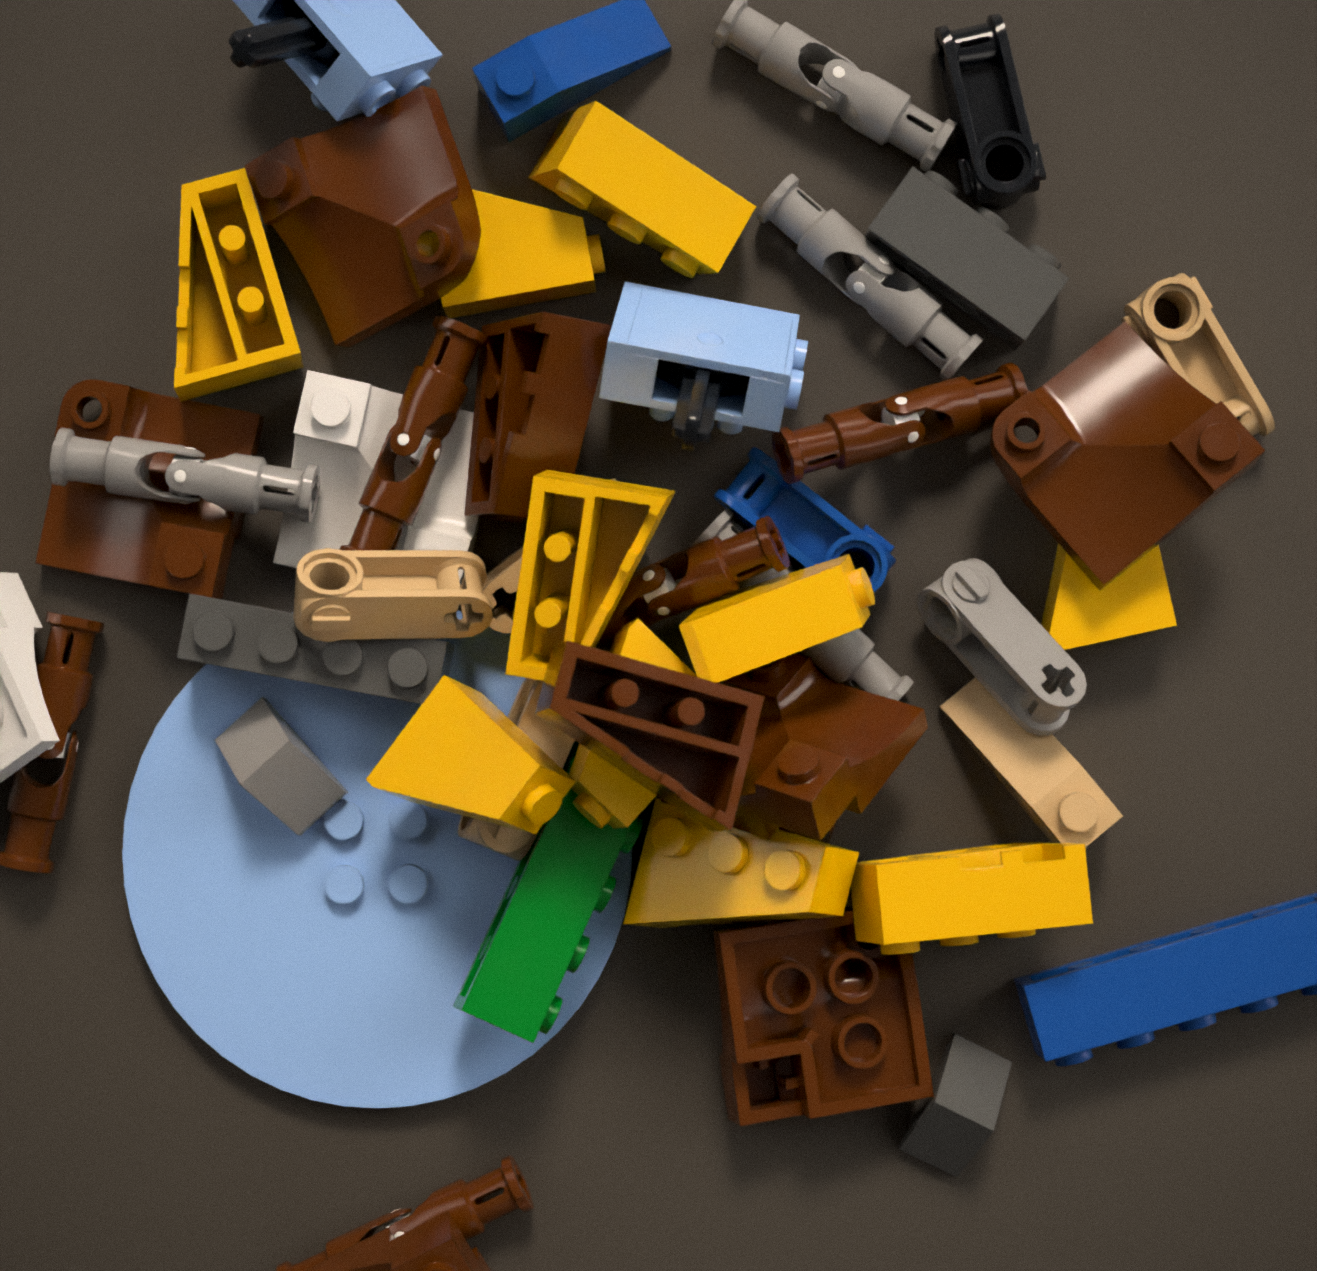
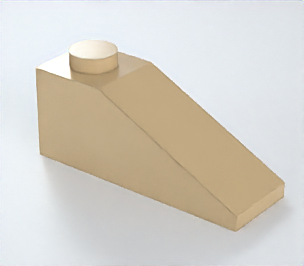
[939,677,1123,848]

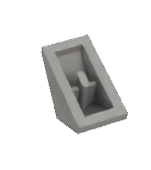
[215,697,348,835]

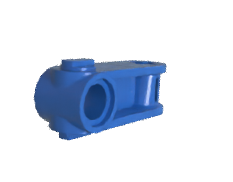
[713,447,896,593]

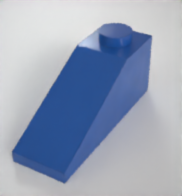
[472,0,672,142]

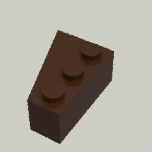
[464,312,612,524]
[535,640,765,832]

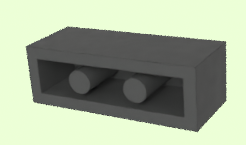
[865,166,1070,350]

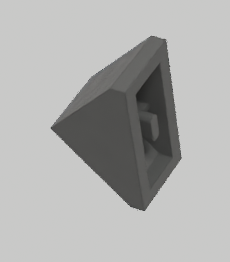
[898,1032,1012,1177]

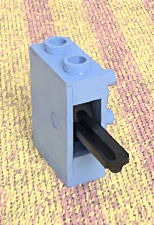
[228,0,443,121]
[599,281,808,450]

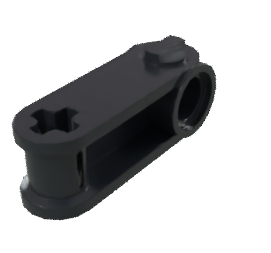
[934,13,1046,209]

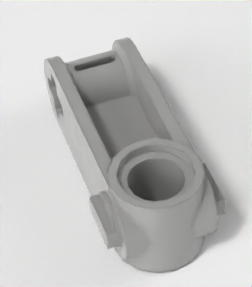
[917,558,1087,735]

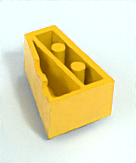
[528,101,756,278]
[174,168,304,402]
[505,470,676,681]
[623,798,859,928]
[851,841,1093,955]

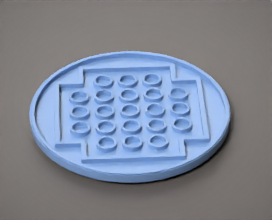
[122,610,633,1109]

